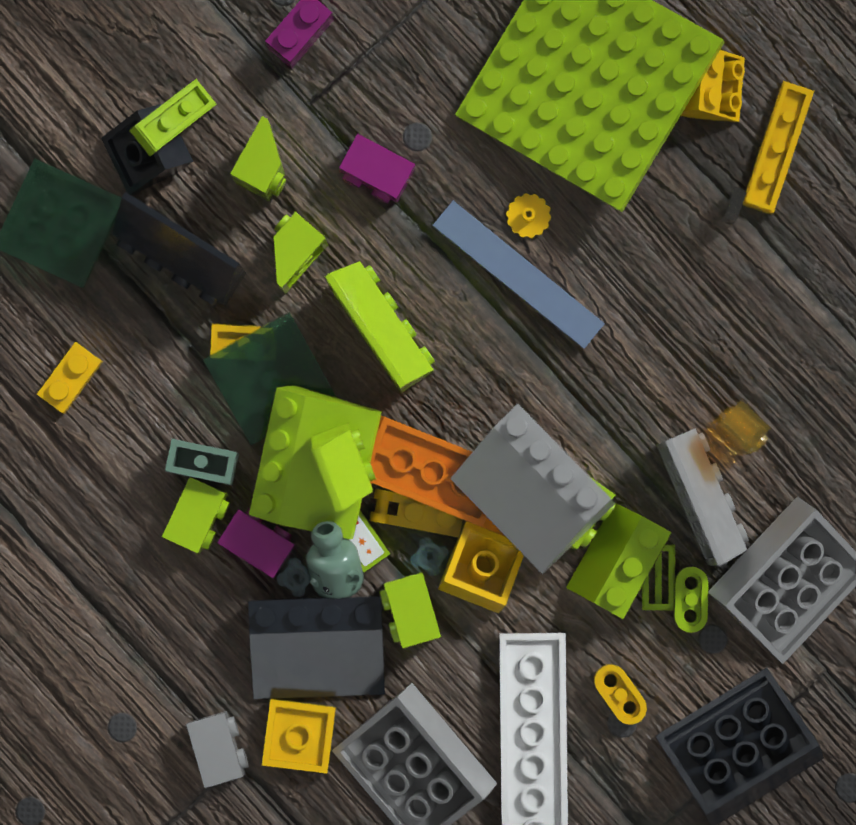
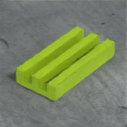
[642,545,675,611]

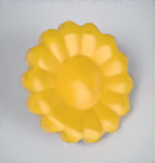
[506,193,551,238]

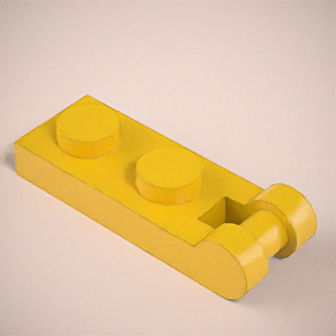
[369,489,463,538]

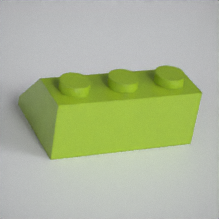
[566,502,671,620]

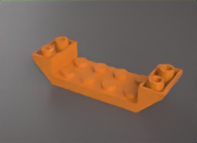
[370,416,506,537]

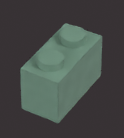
[165,439,239,485]

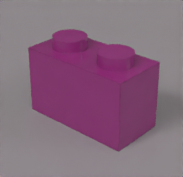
[265,0,334,69]
[339,133,415,204]
[217,508,296,578]

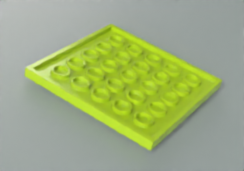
[455,0,725,212]

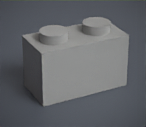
[186,711,249,788]

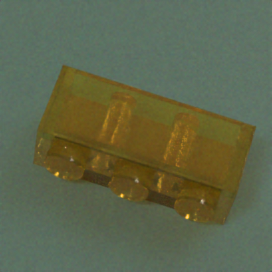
[707,400,770,456]

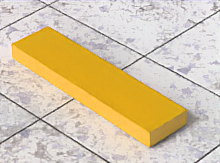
[741,81,814,215]

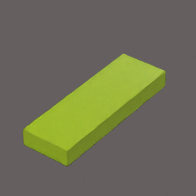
[129,79,216,156]

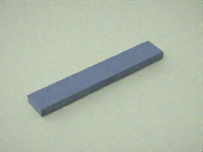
[432,200,605,349]

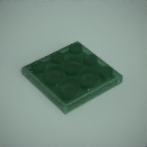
[0,158,121,289]
[203,312,337,445]

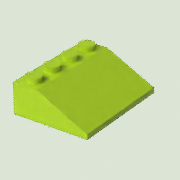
[325,261,435,394]
[249,385,382,539]

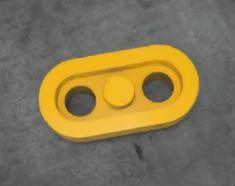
[594,664,647,725]

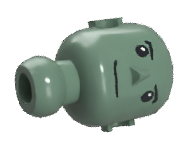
[306,521,364,599]

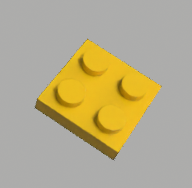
[262,699,336,774]

